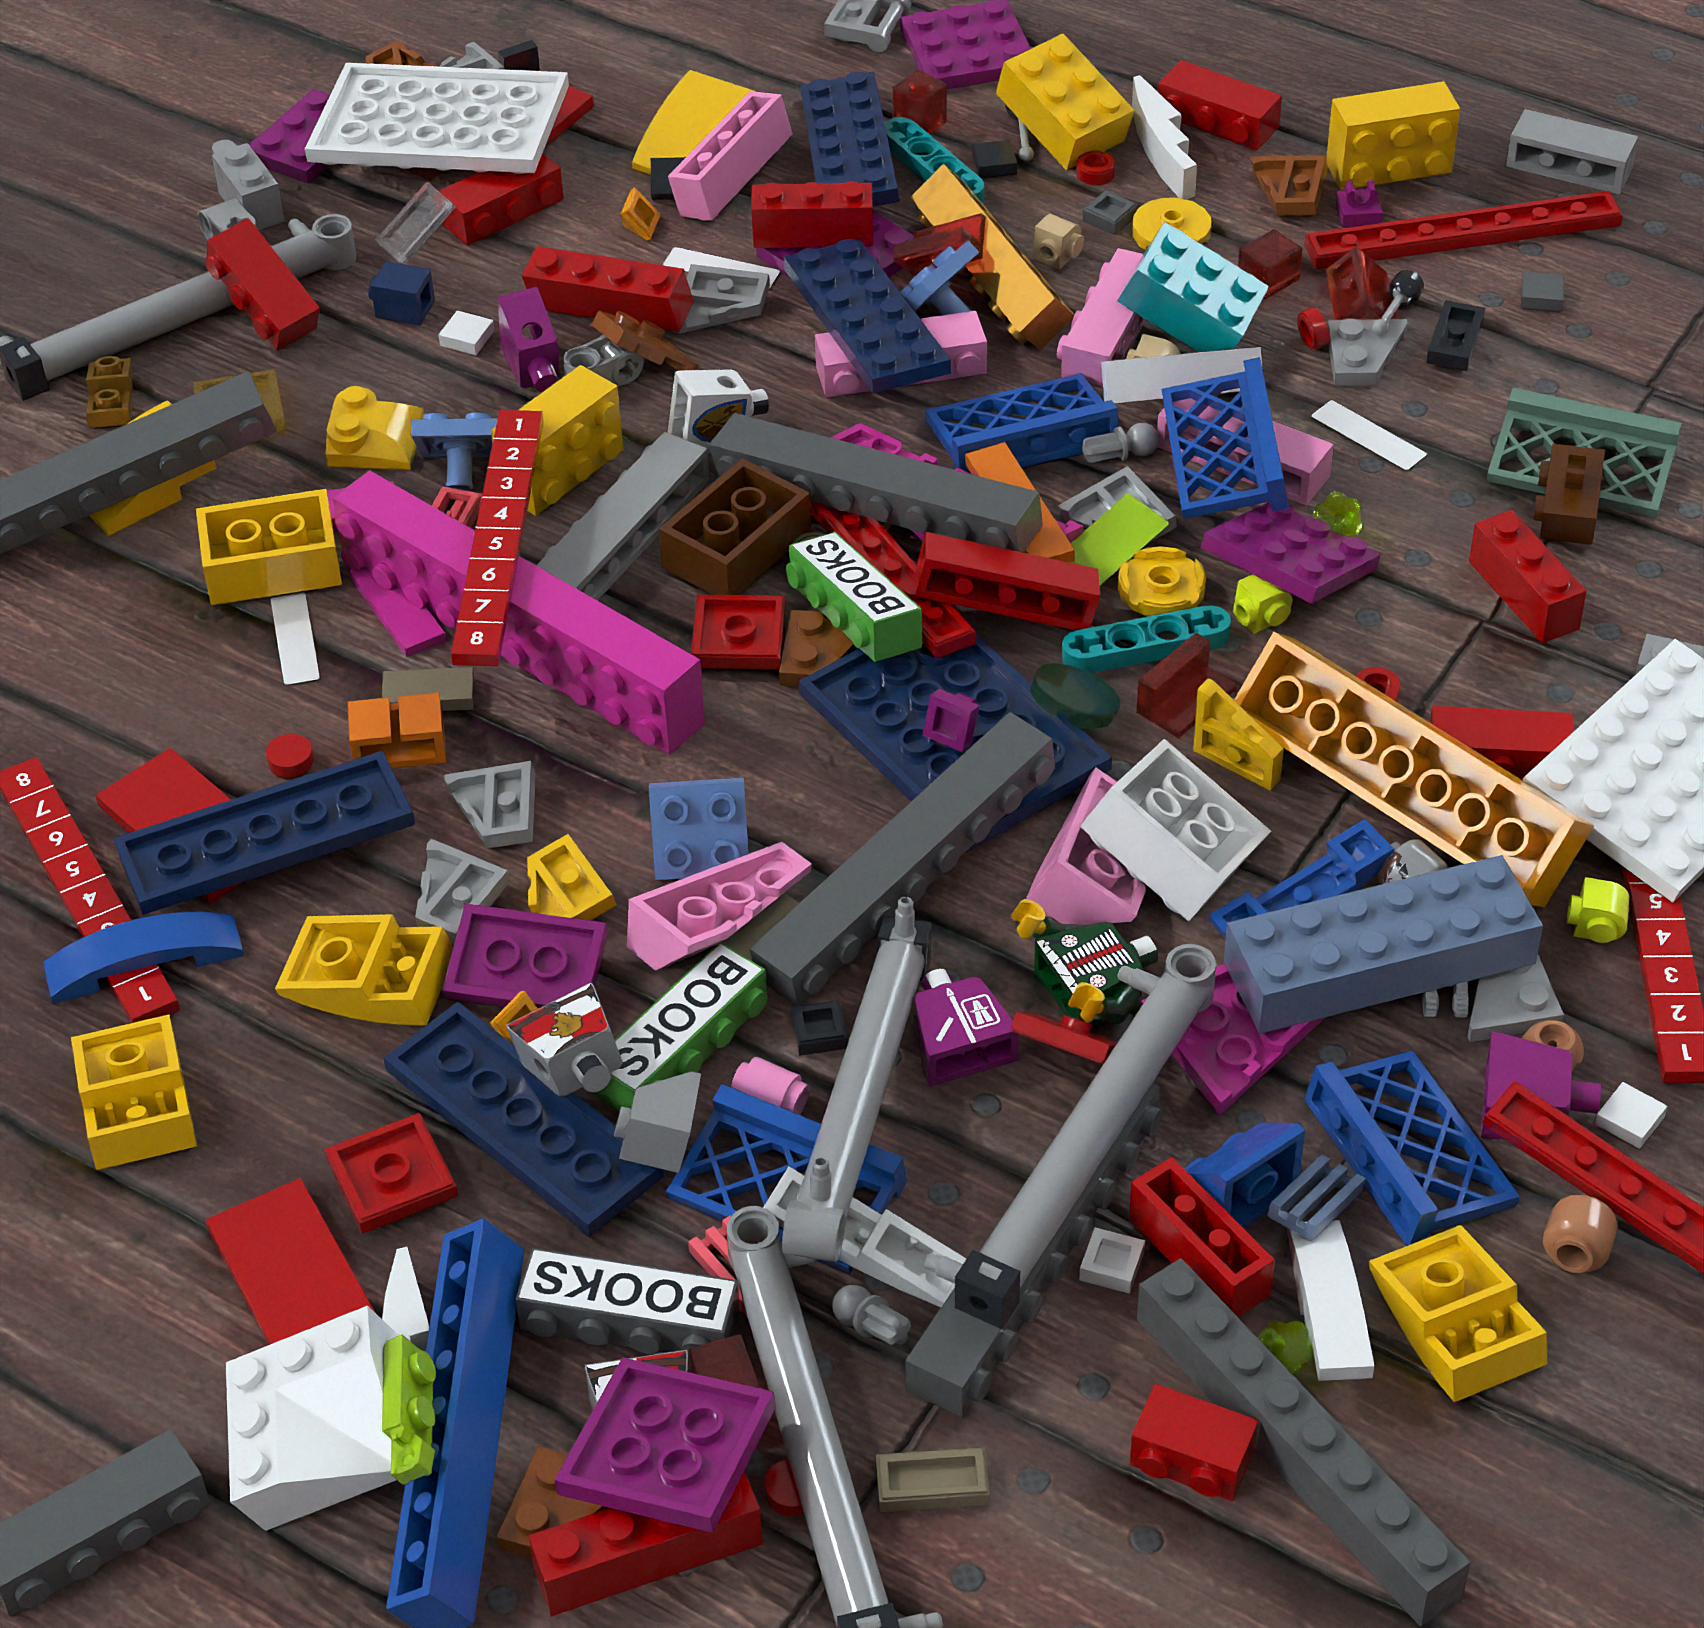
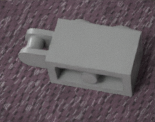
[212,140,285,230]

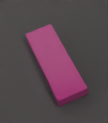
[349,567,446,657]

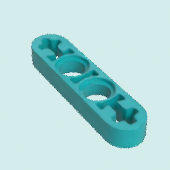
[885,117,984,204]
[1062,605,1231,674]

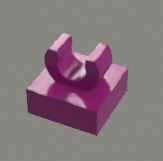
[1335,180,1383,228]
[923,689,979,752]

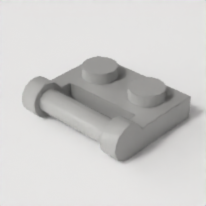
[824,0,911,52]

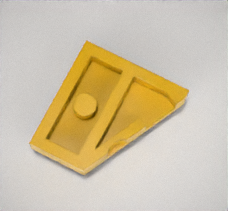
[1193,678,1284,791]
[527,834,616,921]

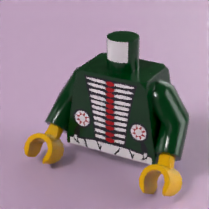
[1011,899,1158,1029]

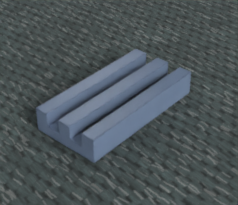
[1267,1154,1366,1241]

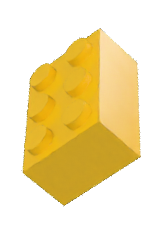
[996,34,1135,170]
[1327,81,1460,191]
[491,365,624,516]
[196,489,342,605]

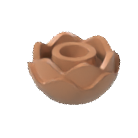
[1522,1020,1584,1072]

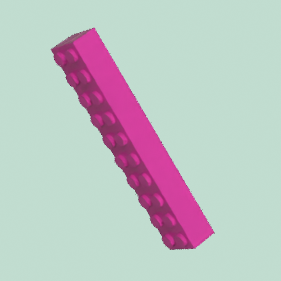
[332,470,705,755]

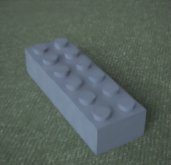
[1223,855,1543,1034]

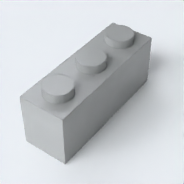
[1506,109,1638,194]

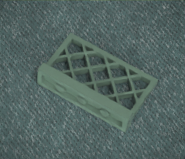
[1486,388,1682,518]

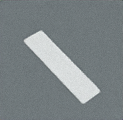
[663,247,780,289]
[1312,400,1427,470]
[271,592,320,685]

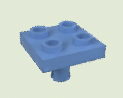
[900,240,979,316]
[411,412,497,491]
[649,778,749,880]

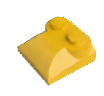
[326,386,424,470]

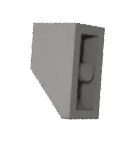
[614,1071,701,1173]

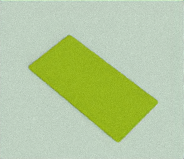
[1070,494,1169,586]

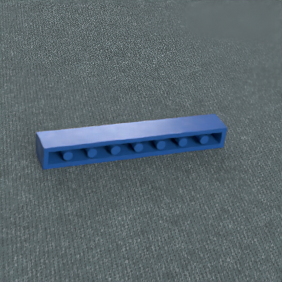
[386,1218,524,1628]

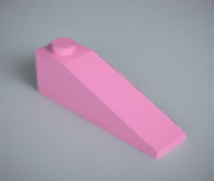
[1026,767,1146,925]
[627,842,811,971]

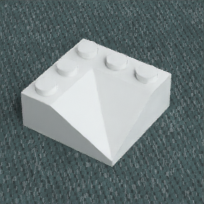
[1080,739,1271,921]
[226,1306,399,1531]

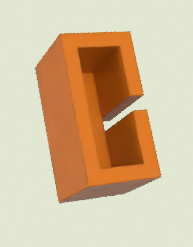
[348,692,447,769]

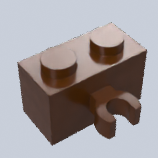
[1533,444,1605,545]

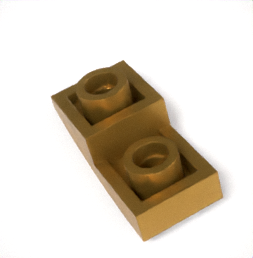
[86,356,133,428]

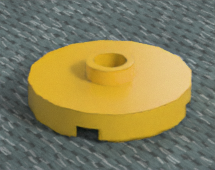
[1132,198,1211,250]
[1118,546,1207,617]

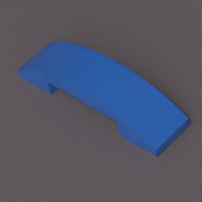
[1209,819,1394,938]
[43,912,244,1004]

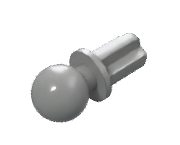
[1082,423,1159,463]
[832,1285,911,1345]

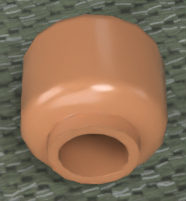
[1543,1195,1618,1273]

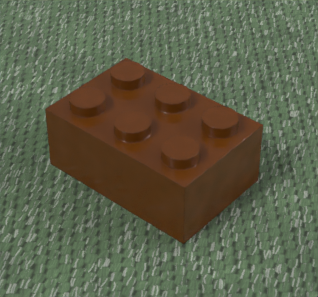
[659,458,811,595]

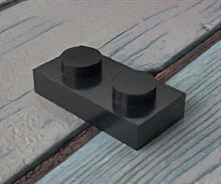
[1426,300,1486,371]

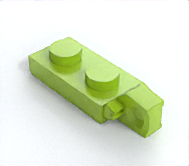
[382,1334,436,1485]

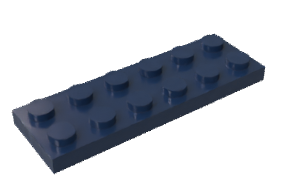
[800,71,900,207]
[784,239,951,393]
[113,751,415,915]
[383,1002,664,1237]

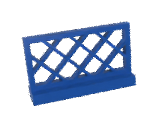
[1161,357,1289,519]
[925,373,1118,474]
[1304,1051,1520,1246]
[666,1084,907,1275]

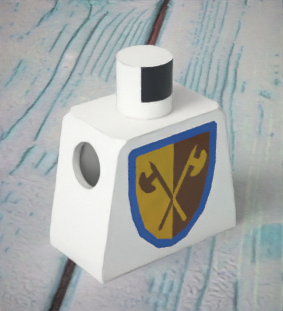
[668,369,769,454]

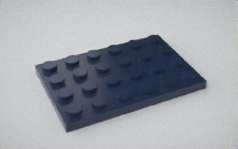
[799,634,1112,853]

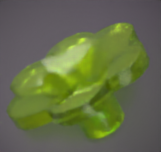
[1313,492,1364,537]
[1258,1320,1313,1377]

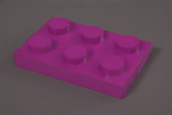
[249,89,330,184]
[442,903,608,1009]

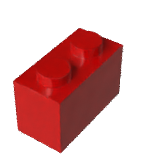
[1130,1384,1259,1502]

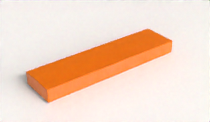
[965,442,1075,563]

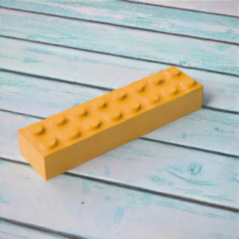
[1234,632,1594,908]

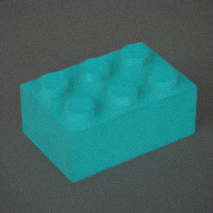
[1117,222,1269,352]

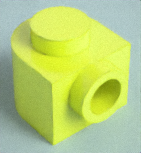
[1233,574,1293,634]
[1566,877,1629,943]

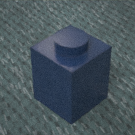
[368,261,435,325]

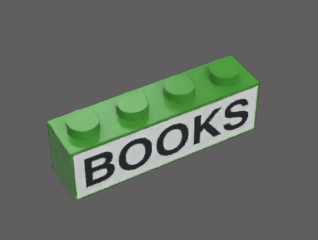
[786,532,922,662]
[593,942,768,1111]

